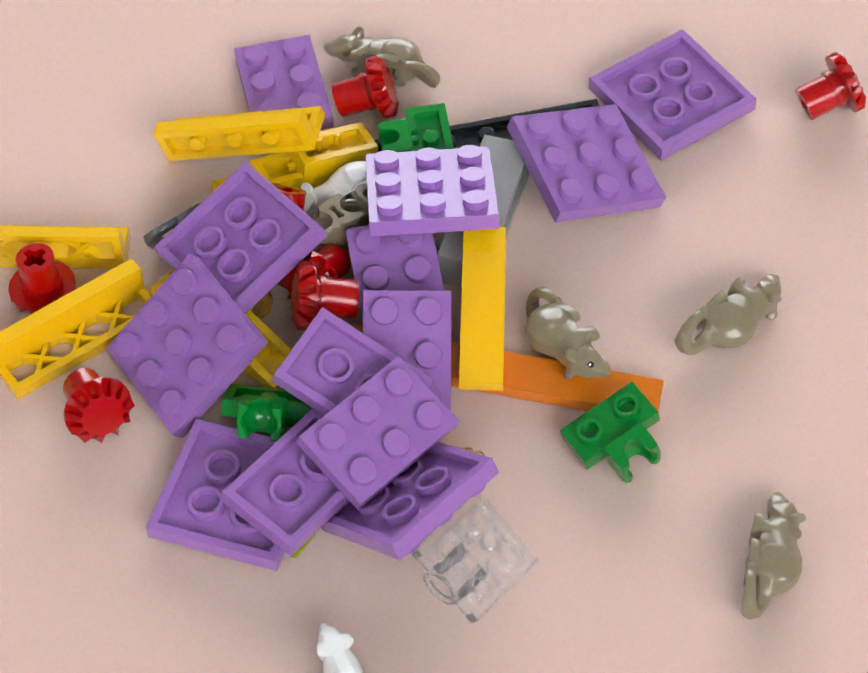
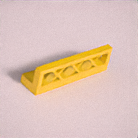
[153,106,325,161]
[0,225,131,269]
[0,258,151,400]

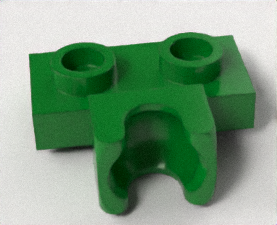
[378,103,454,152]
[560,381,661,483]
[221,384,313,441]

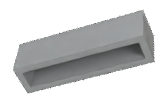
[435,134,530,288]

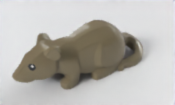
[324,26,440,88]
[314,184,369,249]
[675,274,782,355]
[525,286,611,380]
[741,492,806,619]

